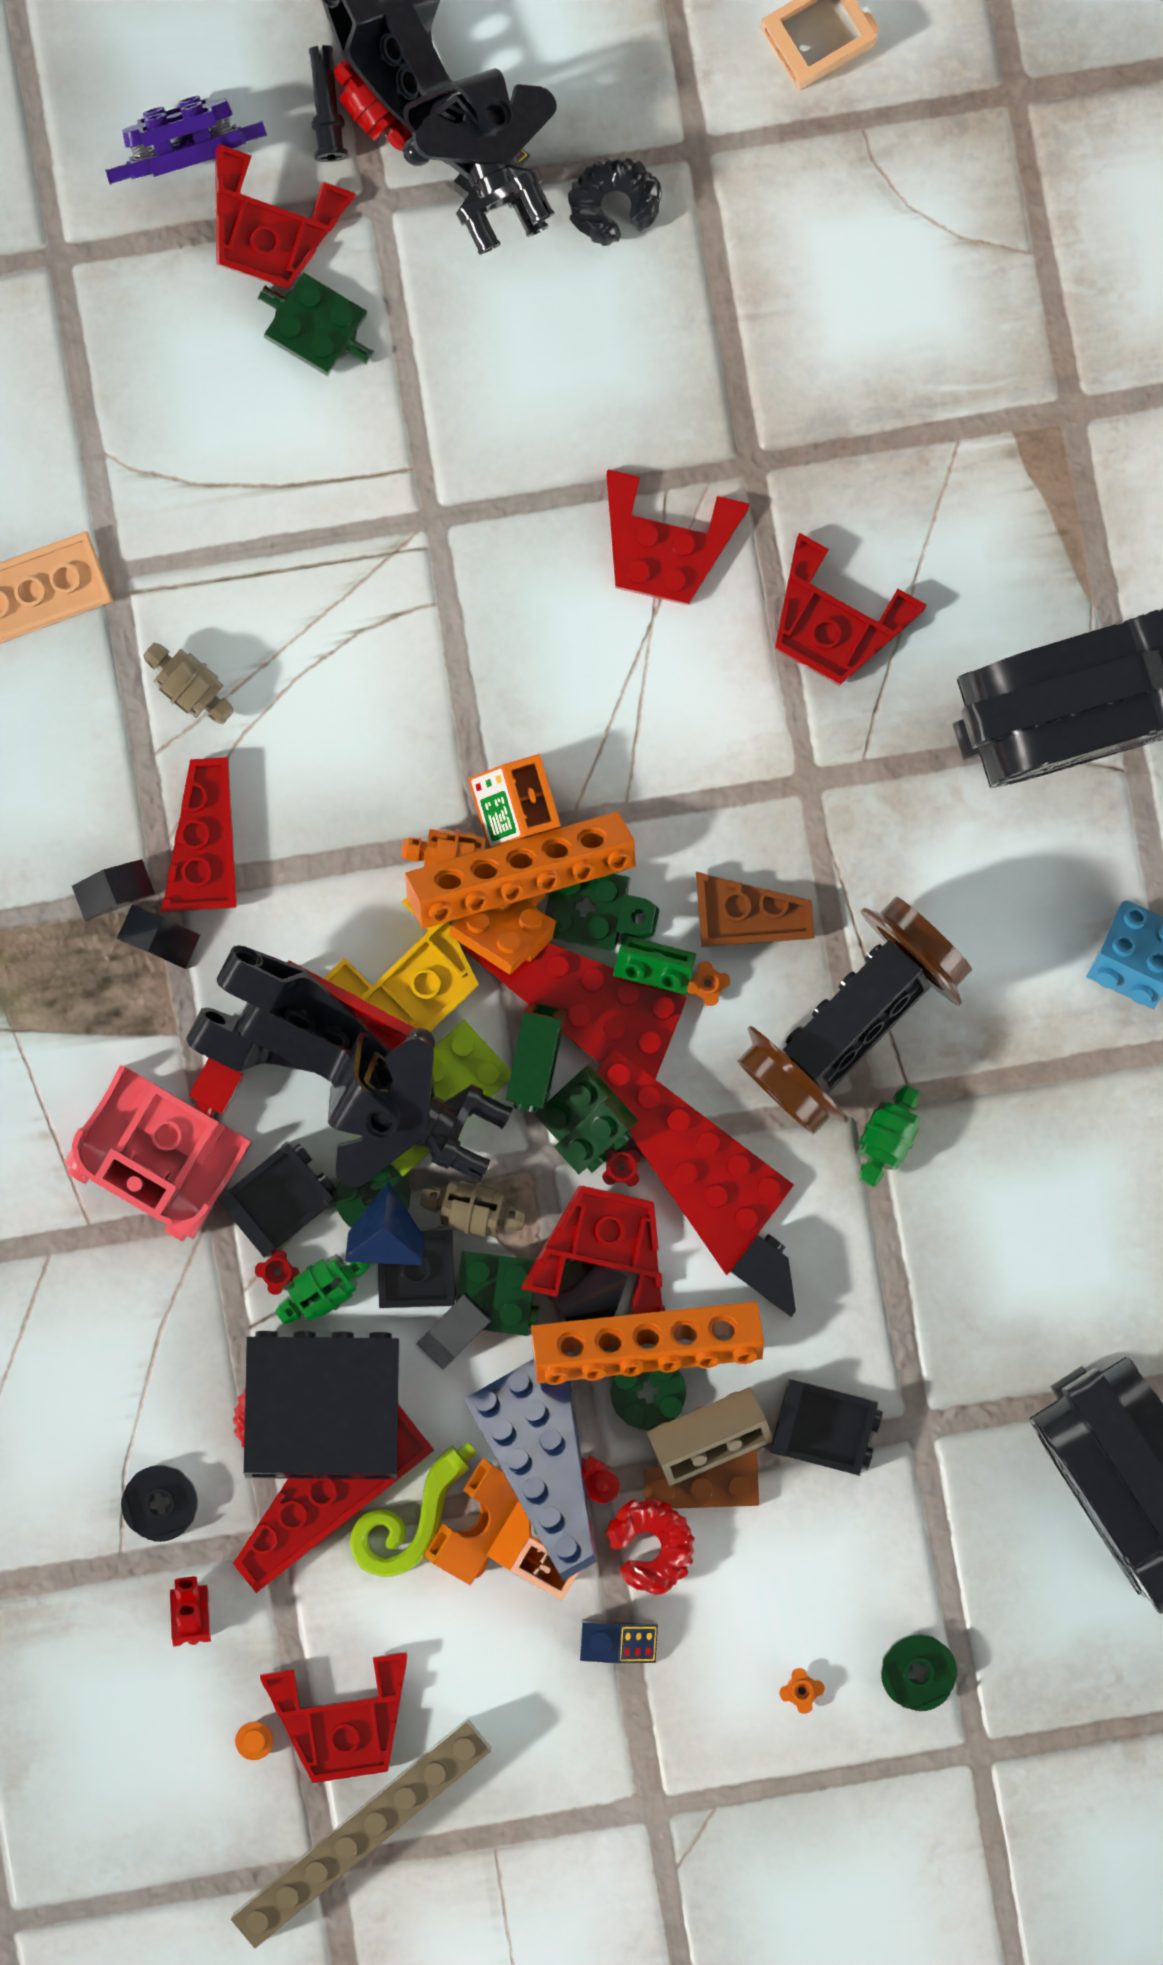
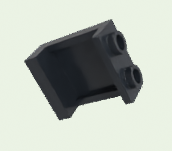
[216,1141,336,1258]
[770,1379,883,1476]

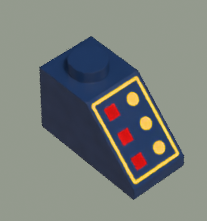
[580,1619,658,1663]

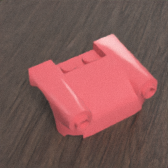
[64,1065,253,1242]

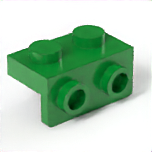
[613,935,697,995]

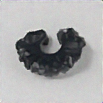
[568,157,662,246]

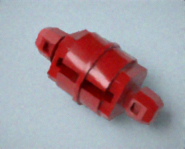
[334,59,413,151]

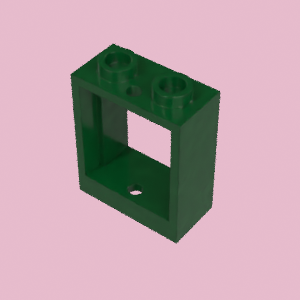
[505,1001,567,1112]

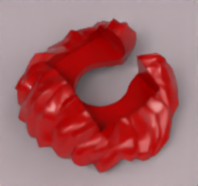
[605,1499,695,1595]

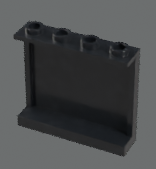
[243,1331,400,1480]

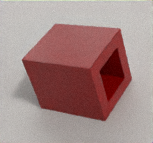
[188,1058,245,1117]

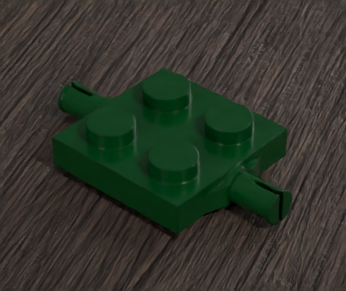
[257,273,374,376]

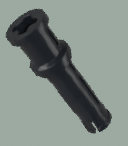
[309,45,348,162]

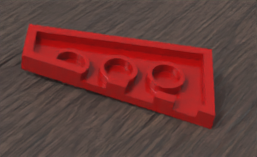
[161,757,237,913]

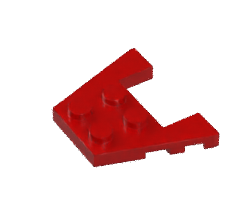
[215,144,356,289]
[606,469,750,606]
[774,533,927,686]
[521,1186,665,1314]
[260,1651,408,1783]

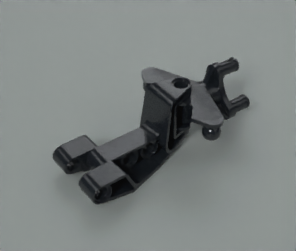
[322,0,557,255]
[186,945,513,1188]

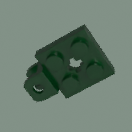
[545,874,660,952]

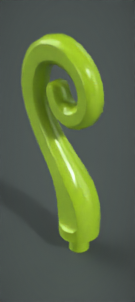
[350,1441,478,1577]

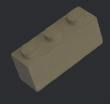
[646,1387,773,1486]

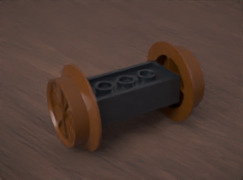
[737,897,972,1135]

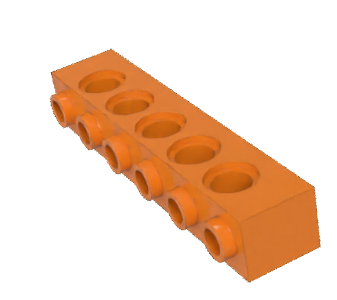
[405,811,636,929]
[531,1301,764,1385]

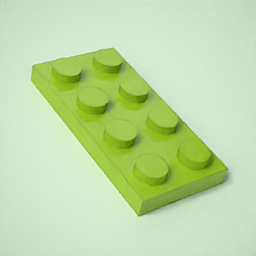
[391,1019,511,1176]

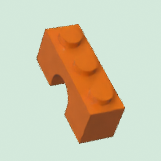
[423,1458,519,1586]

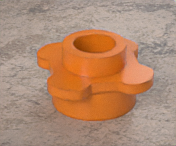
[687,961,730,1006]
[779,1668,825,1714]

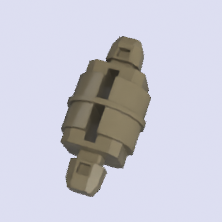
[143,643,234,724]
[420,1180,526,1237]

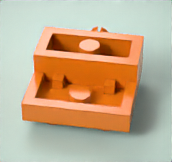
[449,893,556,975]

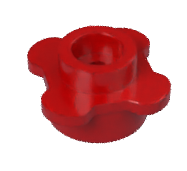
[602,1148,641,1187]
[255,1250,300,1295]

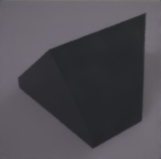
[554,1260,628,1322]

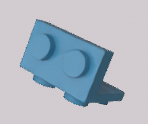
[1086,901,1163,1009]

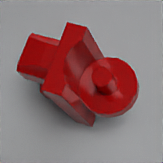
[582,1456,620,1504]
[170,1576,211,1647]

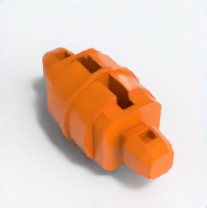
[401,829,486,867]

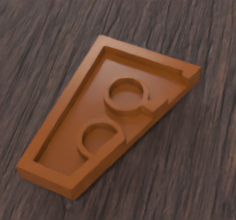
[696,872,814,947]
[644,1449,759,1509]

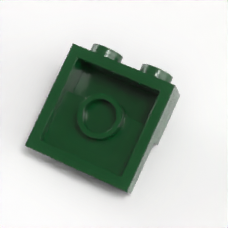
[534,1064,639,1175]
[456,1251,539,1336]

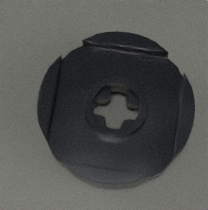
[121,1465,198,1542]

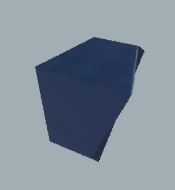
[346,1181,424,1265]

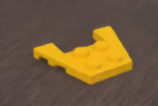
[323,897,479,1032]

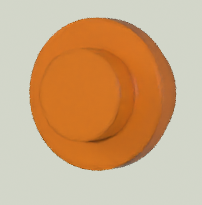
[235,1721,273,1760]

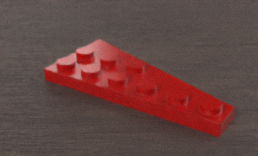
[463,943,687,1079]
[596,1048,794,1276]
[233,1404,435,1593]

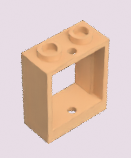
[760,0,879,91]

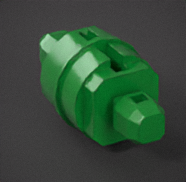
[857,1085,921,1187]
[275,1254,371,1324]

